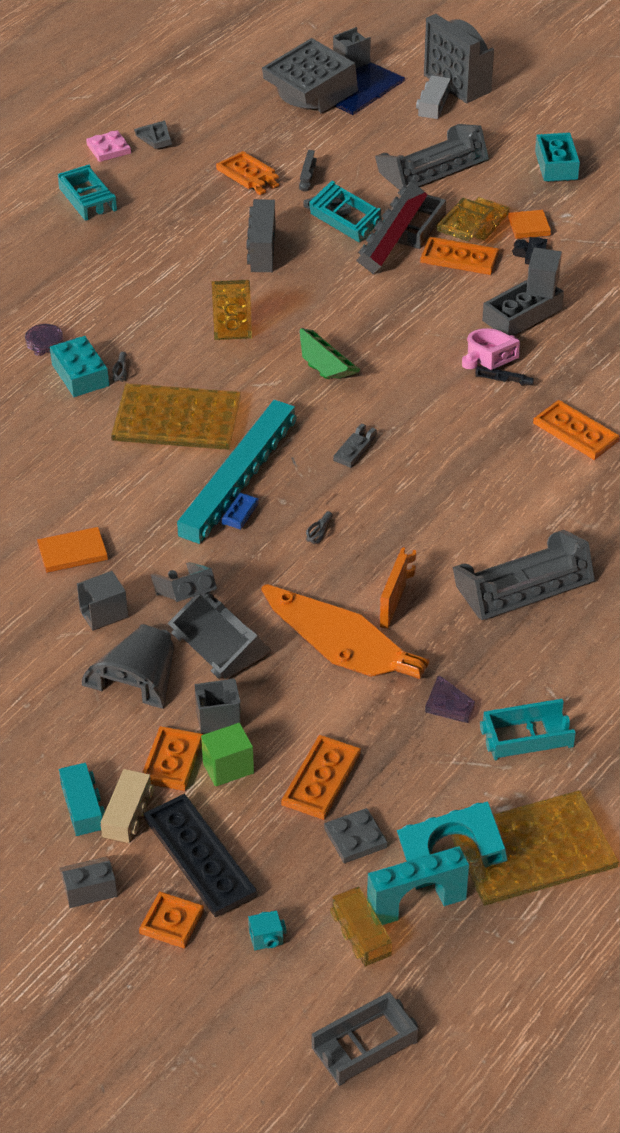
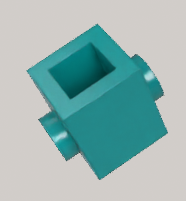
[248,910,287,951]

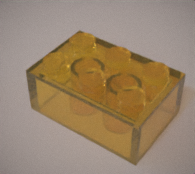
[211,280,252,340]

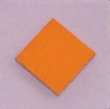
[508,210,551,239]
[139,891,204,949]

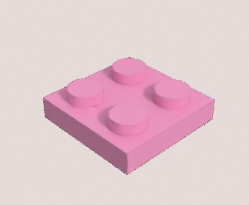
[86,130,131,162]

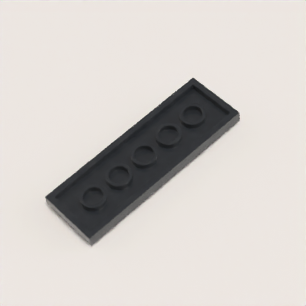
[144,793,257,918]

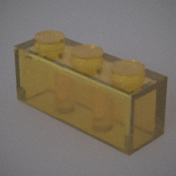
[330,886,392,966]

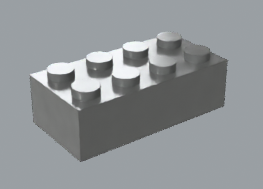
[246,199,276,272]
[482,280,564,336]

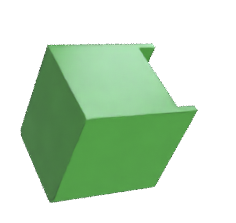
[201,723,254,786]

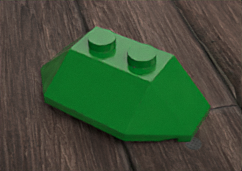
[299,328,360,379]

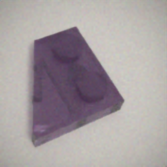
[425,676,475,723]

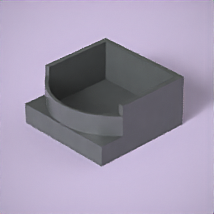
[424,14,494,103]
[262,38,358,113]

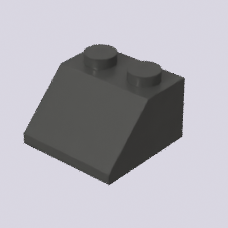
[59,857,117,908]

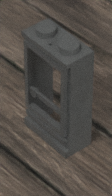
[397,195,446,249]
[150,562,217,602]
[311,992,419,1086]

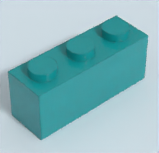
[59,762,105,836]

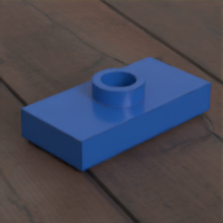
[222,493,259,530]

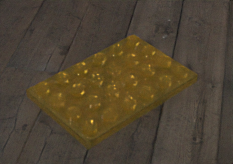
[111,383,241,450]
[450,790,619,906]

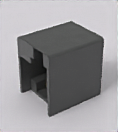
[333,27,371,69]
[526,248,562,299]
[77,571,128,631]
[194,679,241,734]

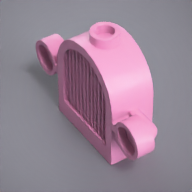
[462,328,520,370]

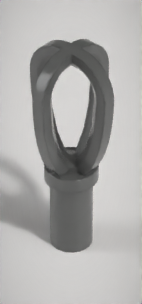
[112,352,127,382]
[306,511,333,544]

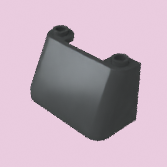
[168,591,270,680]

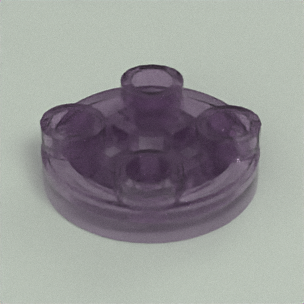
[25,324,63,356]

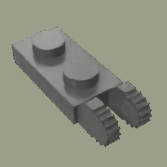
[299,149,317,191]
[333,424,377,468]

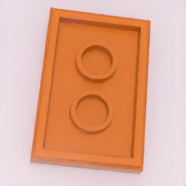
[37,527,108,573]
[142,726,204,791]

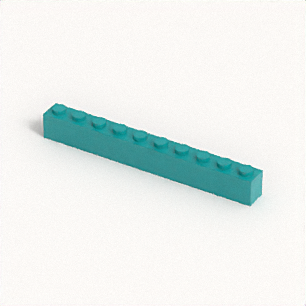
[177,400,297,544]

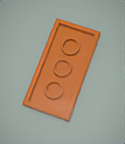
[420,237,499,275]
[533,400,620,460]
[281,734,361,820]

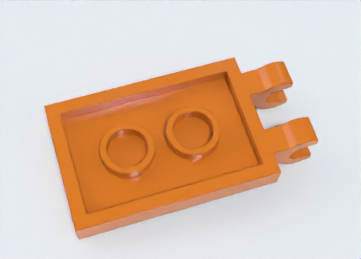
[216,151,279,195]
[380,547,416,629]

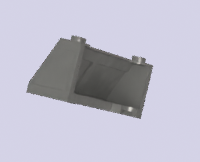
[375,124,489,189]
[453,529,595,620]

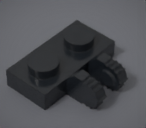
[512,237,548,265]

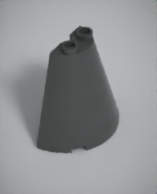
[82,624,174,709]

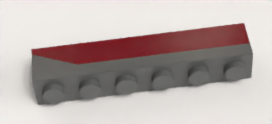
[356,181,428,274]

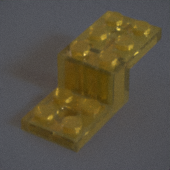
[437,197,510,242]

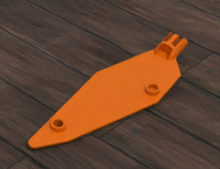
[261,584,430,679]

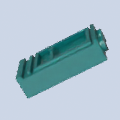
[58,164,117,221]
[309,181,382,243]
[480,699,576,760]

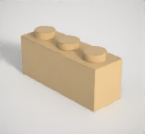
[101,769,154,843]

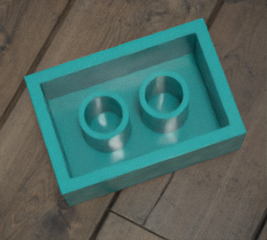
[535,132,580,182]
[50,336,109,398]

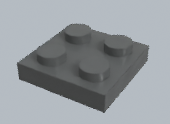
[324,808,387,864]

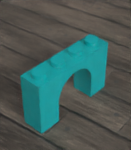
[397,801,508,890]
[367,846,469,927]

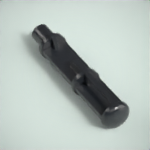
[475,366,534,386]

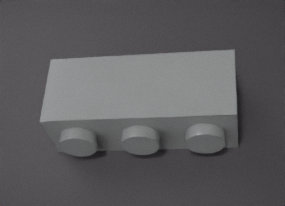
[416,75,451,119]

